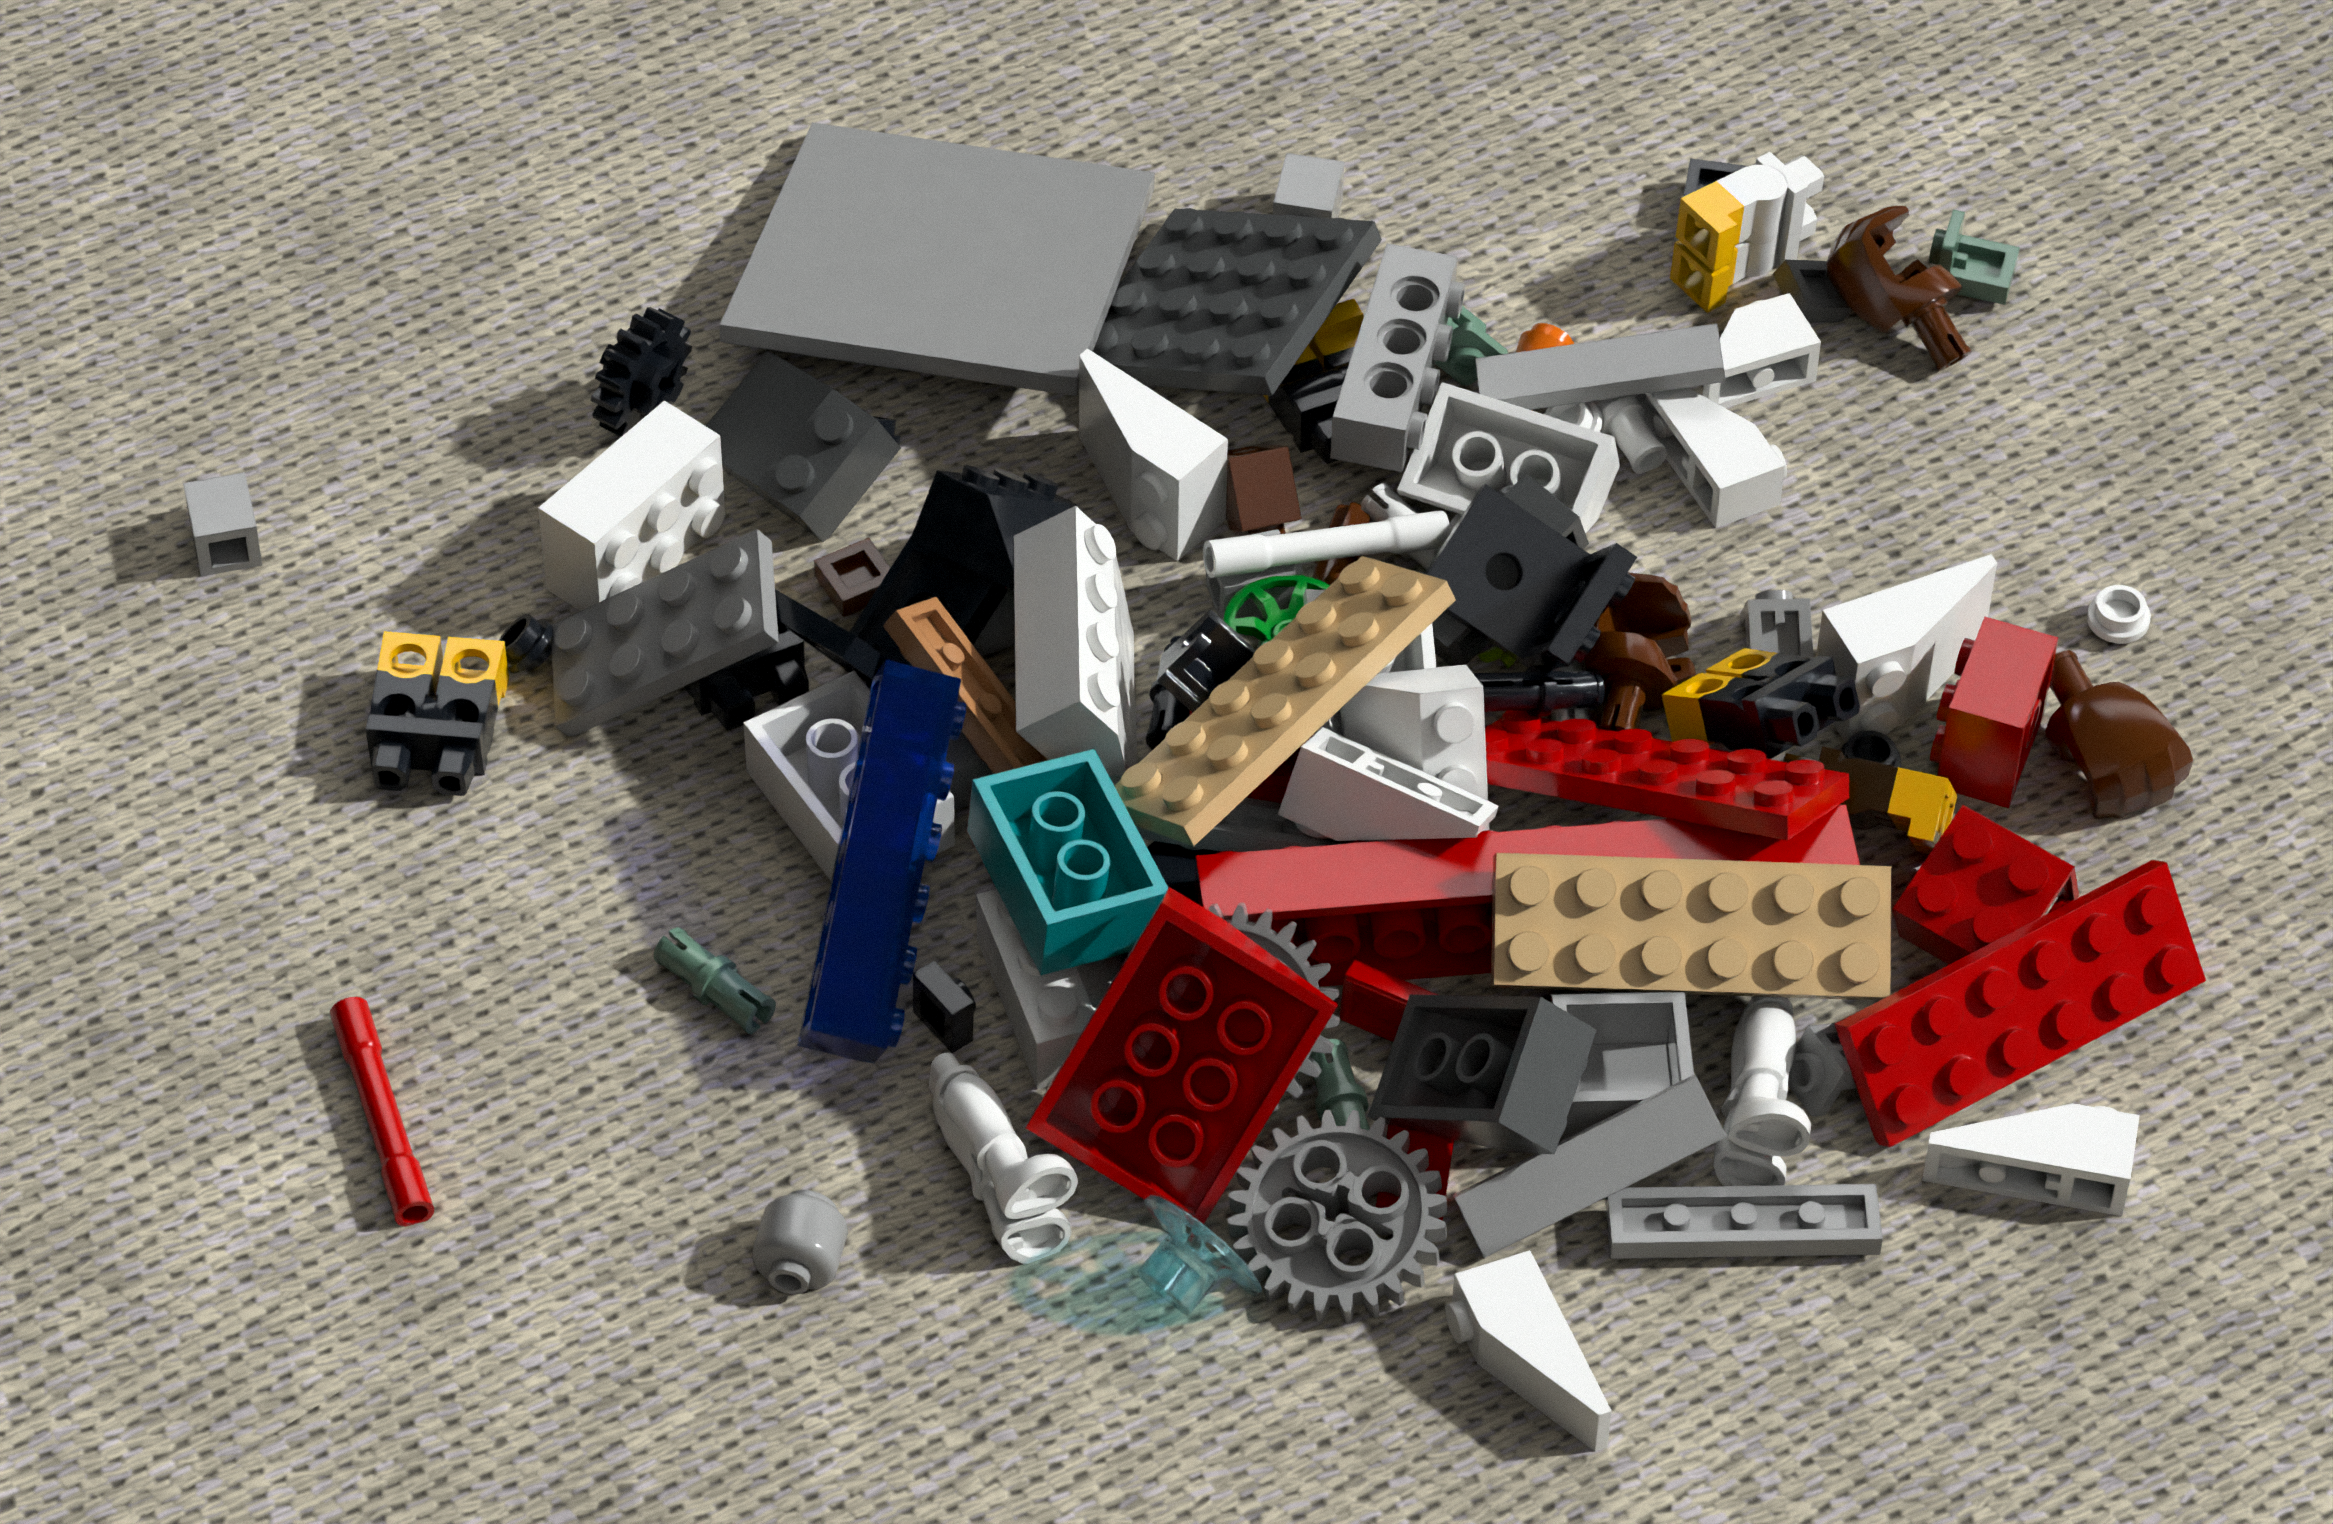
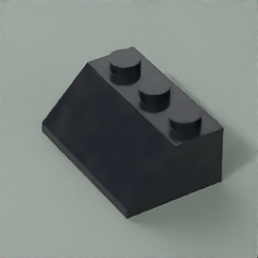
[910,465,1077,590]

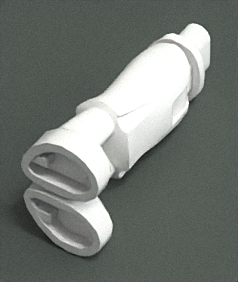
[1713,996,1811,1186]
[929,1052,1078,1264]

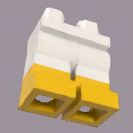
[1670,152,1824,313]

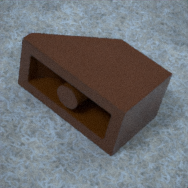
[1226,443,1302,535]

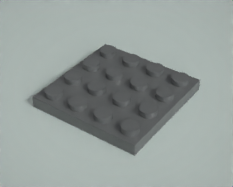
[1093,208,1382,396]

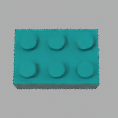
[967,749,1168,976]

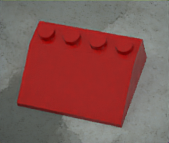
[1026,887,1338,1232]

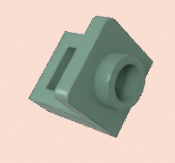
[1929,209,2020,305]
[1435,306,1508,386]

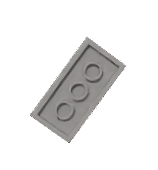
[551,529,779,736]

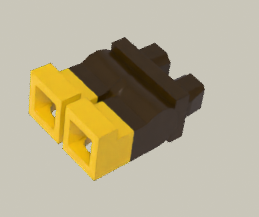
[1783,746,1957,854]

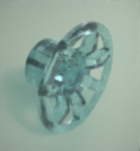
[1137,1195,1262,1315]

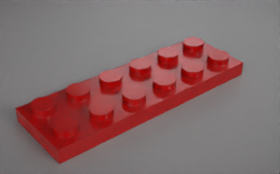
[1485,711,1849,841]
[1834,860,2206,1148]

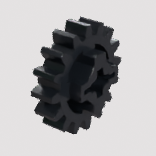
[591,307,692,437]

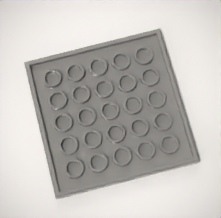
[719,122,1155,396]

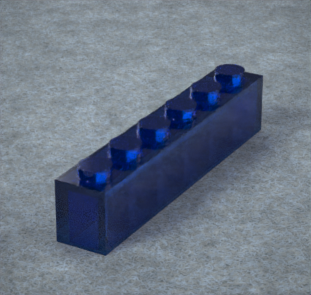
[797,660,966,1064]

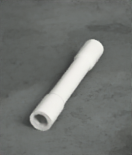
[1203,510,1451,578]

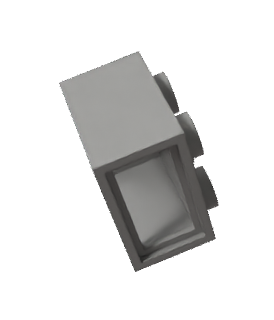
[1551,992,1694,1142]

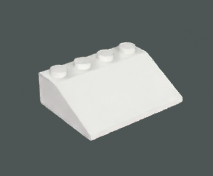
[1013,506,1137,777]

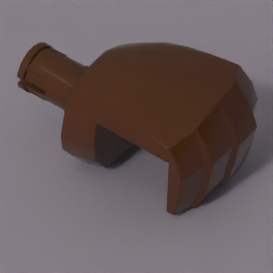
[1826,206,1972,372]
[1581,572,1697,732]
[2045,650,2193,819]

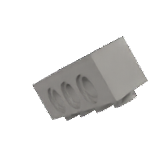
[1330,243,1466,472]

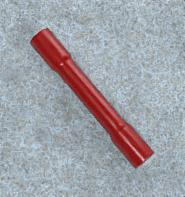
[330,997,434,1227]

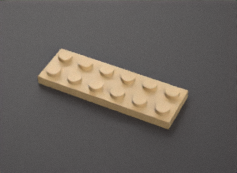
[1114,556,1456,846]
[1491,853,1891,1001]

